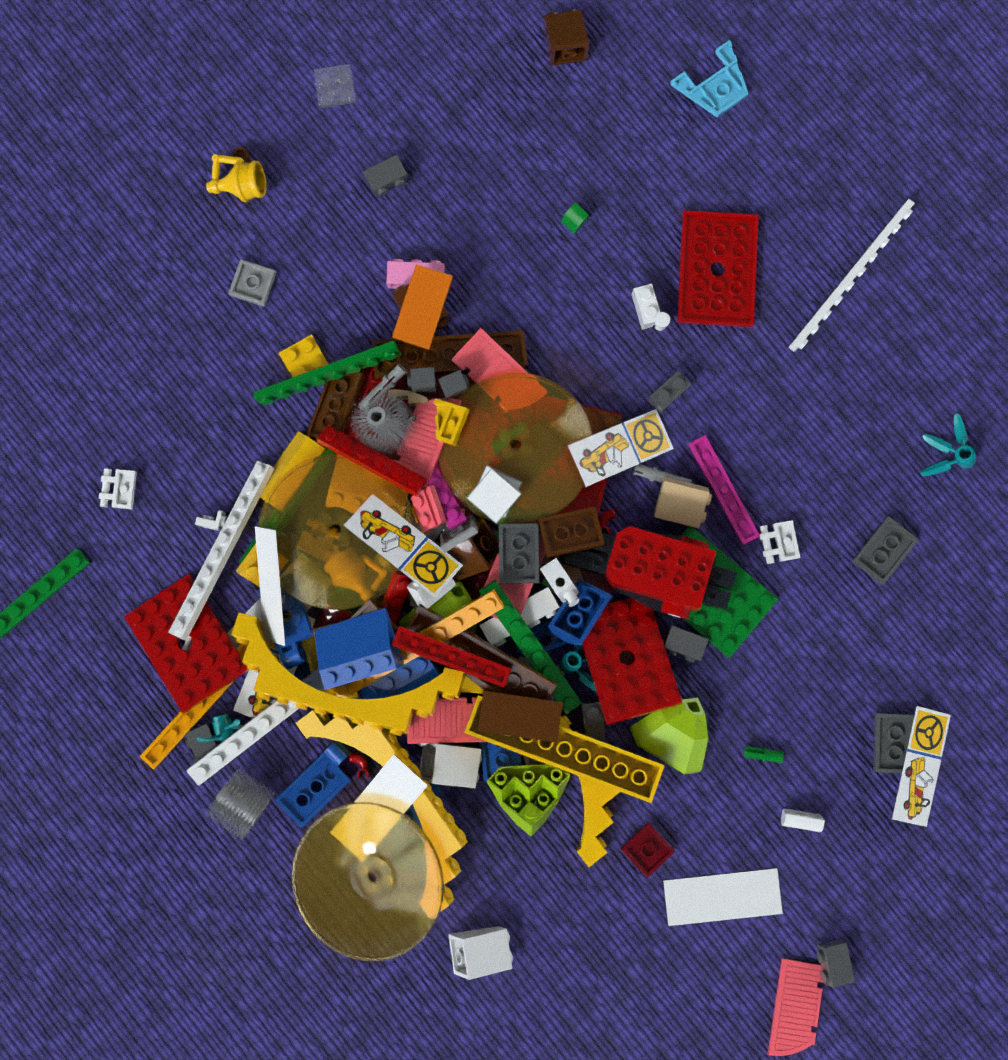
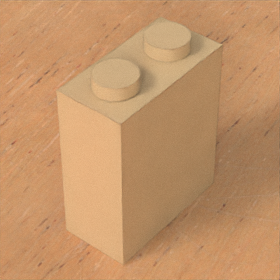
[654,477,712,528]

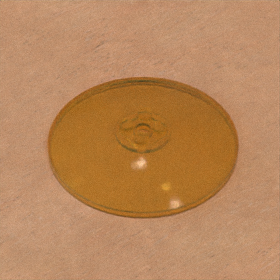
[439,373,593,524]
[258,454,415,610]
[292,802,444,961]

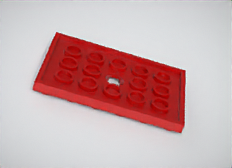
[677,210,759,327]
[124,574,249,714]
[582,598,683,725]

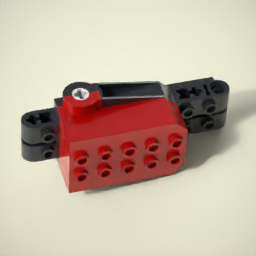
[558,526,737,620]

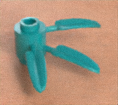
[920,413,976,476]
[559,644,597,693]
[197,714,245,743]

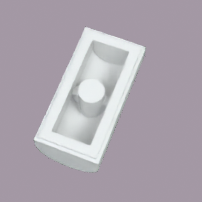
[781,808,825,832]

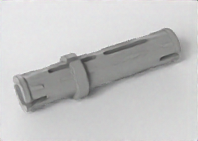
[359,364,407,412]
[633,464,692,483]

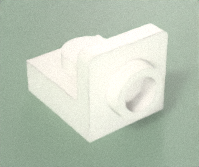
[195,510,227,531]

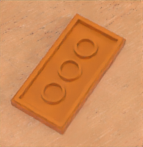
[392,264,453,350]

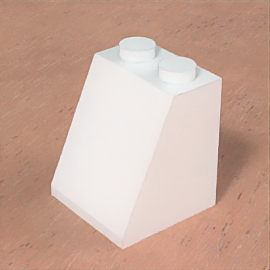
[419,743,482,788]
[449,926,513,980]

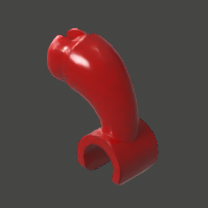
[599,509,616,535]
[349,752,370,779]

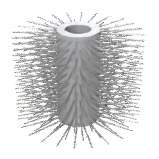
[352,390,417,457]
[206,768,275,840]

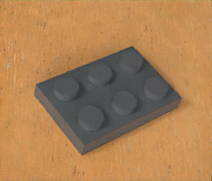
[852,516,919,585]
[499,524,539,584]
[873,713,915,773]

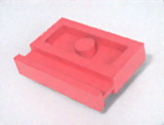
[410,486,447,533]

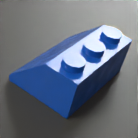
[548,578,612,646]

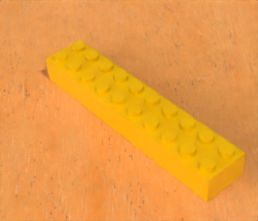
[464,695,665,803]

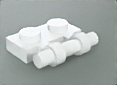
[99,469,137,510]
[759,520,800,564]

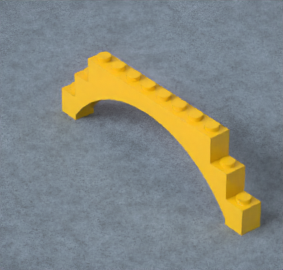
[231,613,465,736]
[461,676,620,867]
[296,709,468,918]

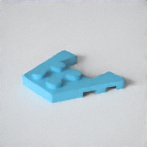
[670,40,748,118]

